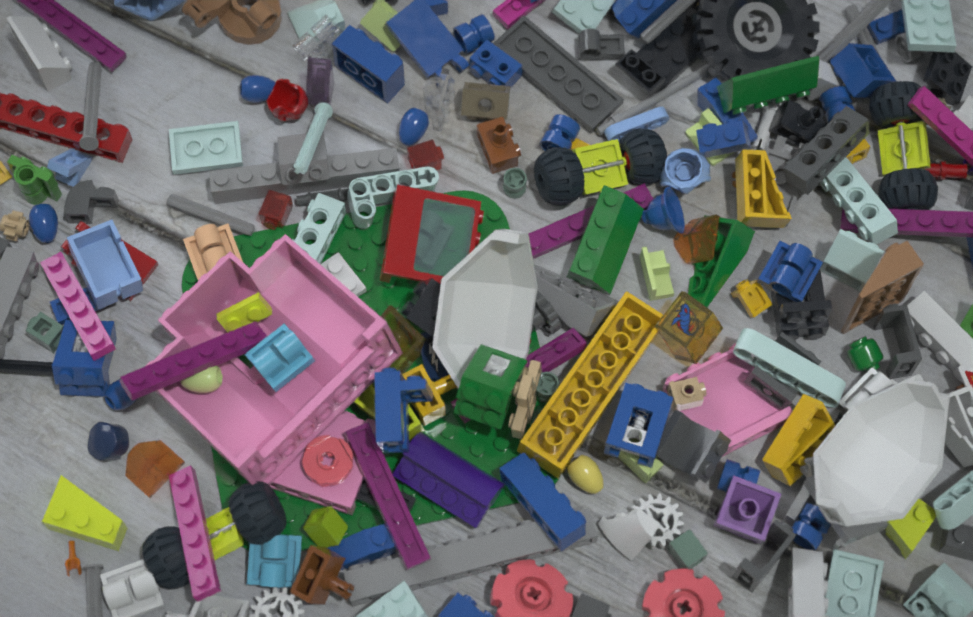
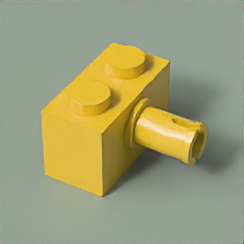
[402,364,457,426]

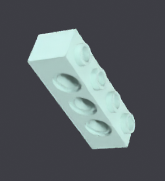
[821,157,898,245]
[292,193,346,264]

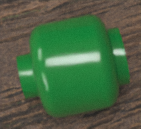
[847,336,884,373]

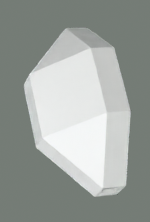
[432,229,538,389]
[813,373,950,526]

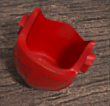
[267,79,308,121]

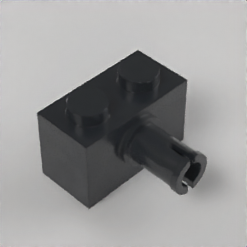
[769,100,828,147]

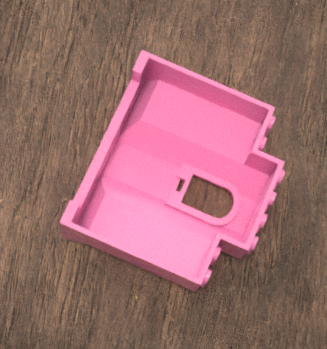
[146,234,403,485]

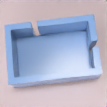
[67,220,143,309]

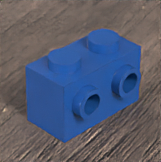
[469,40,522,87]
[696,119,751,158]

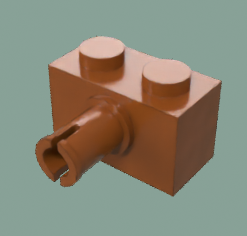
[477,116,521,174]
[290,545,354,605]

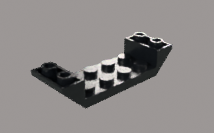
[616,0,701,94]

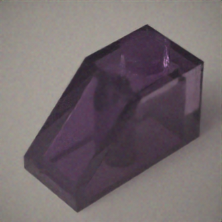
[306,57,335,106]

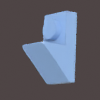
[47,148,92,187]

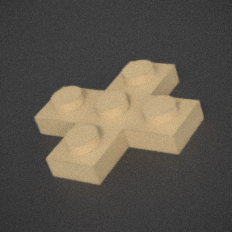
[508,360,542,439]

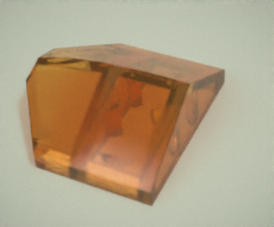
[674,214,720,264]
[125,440,185,498]

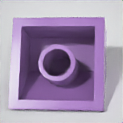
[714,476,781,544]

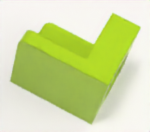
[303,506,348,548]

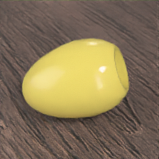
[567,455,604,494]

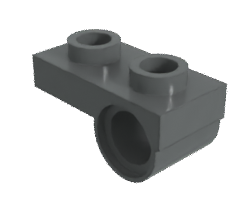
[578,29,625,60]

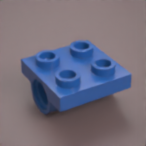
[757,241,823,302]

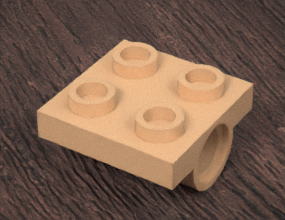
[183,224,243,280]

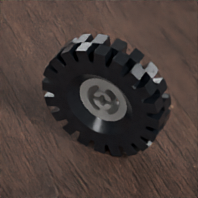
[692,0,820,83]

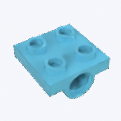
[245,323,315,392]
[247,534,302,587]

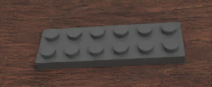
[493,15,624,133]

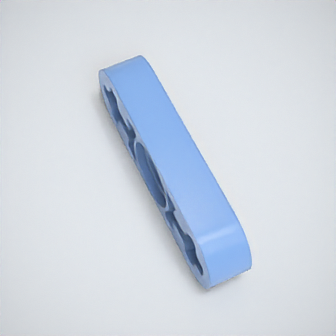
[604,107,670,141]

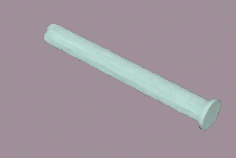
[293,102,333,174]

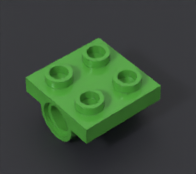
[7,155,62,205]

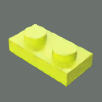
[217,292,272,332]

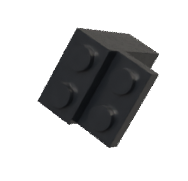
[771,269,832,340]
[398,278,441,346]

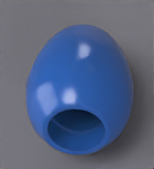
[240,75,275,103]
[399,108,429,146]
[29,204,58,243]
[104,379,138,411]

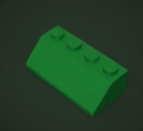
[717,56,820,115]
[566,185,644,295]

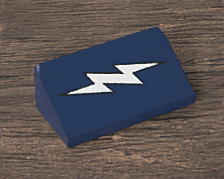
[416,335,449,382]

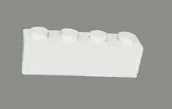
[907,291,973,382]
[788,548,829,617]

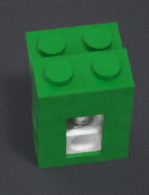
[454,344,528,430]

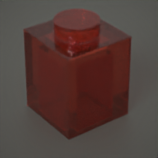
[407,139,444,170]
[259,190,293,230]

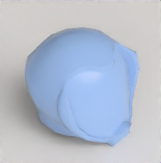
[660,148,711,195]

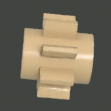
[0,210,30,241]

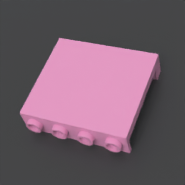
[662,343,793,457]
[269,411,376,516]

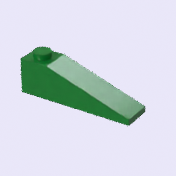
[686,215,755,310]

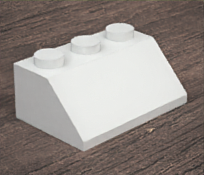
[6,16,72,92]

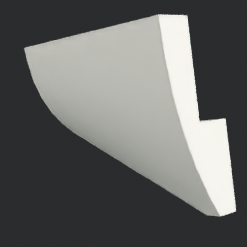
[598,509,660,561]

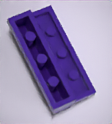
[393,432,505,528]

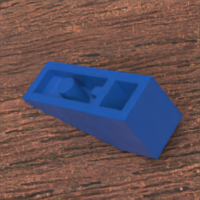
[697,78,758,143]
[327,524,396,571]

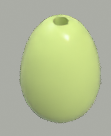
[180,366,223,393]

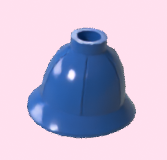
[642,187,685,234]

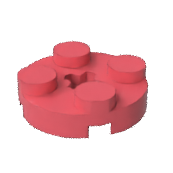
[302,435,353,487]

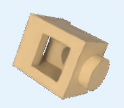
[667,377,707,412]

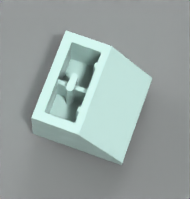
[820,229,884,292]
[903,563,973,617]

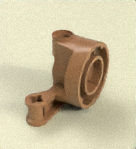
[182,0,282,45]

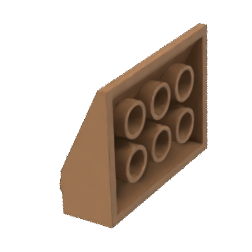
[841,241,924,334]

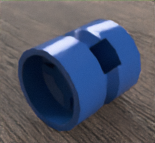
[453,14,495,54]
[819,86,855,124]
[540,114,580,151]
[717,459,760,492]
[792,504,832,551]

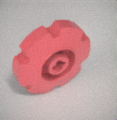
[490,559,573,617]
[642,568,725,617]

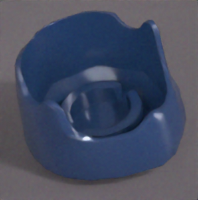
[88,422,129,460]

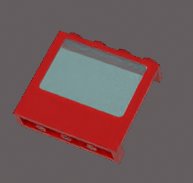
[380,184,484,284]

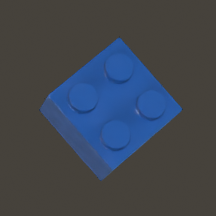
[830,43,896,98]

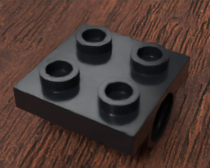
[923,52,972,106]

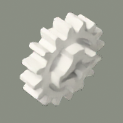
[632,494,684,549]
[249,587,306,617]

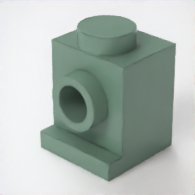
[25,311,64,354]

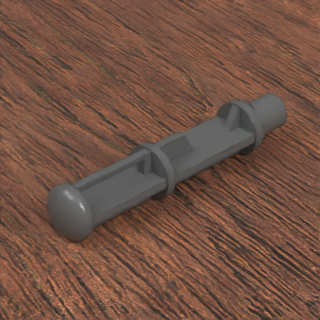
[296,188,364,205]

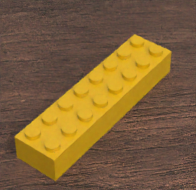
[517,291,667,479]

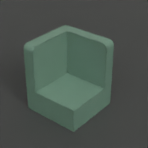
[667,530,708,569]

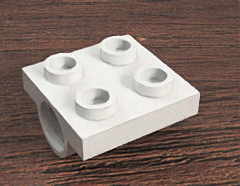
[839,368,895,411]
[100,559,165,617]

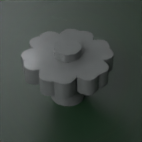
[532,290,561,334]

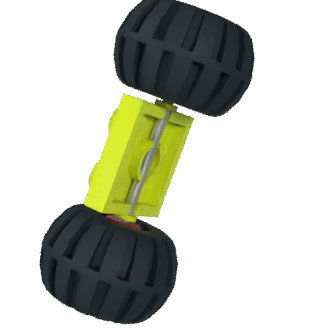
[869,81,938,210]
[534,128,667,206]
[142,481,287,589]

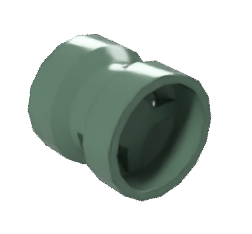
[503,168,527,199]
[535,372,559,403]

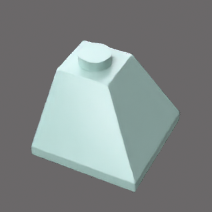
[287,0,345,50]

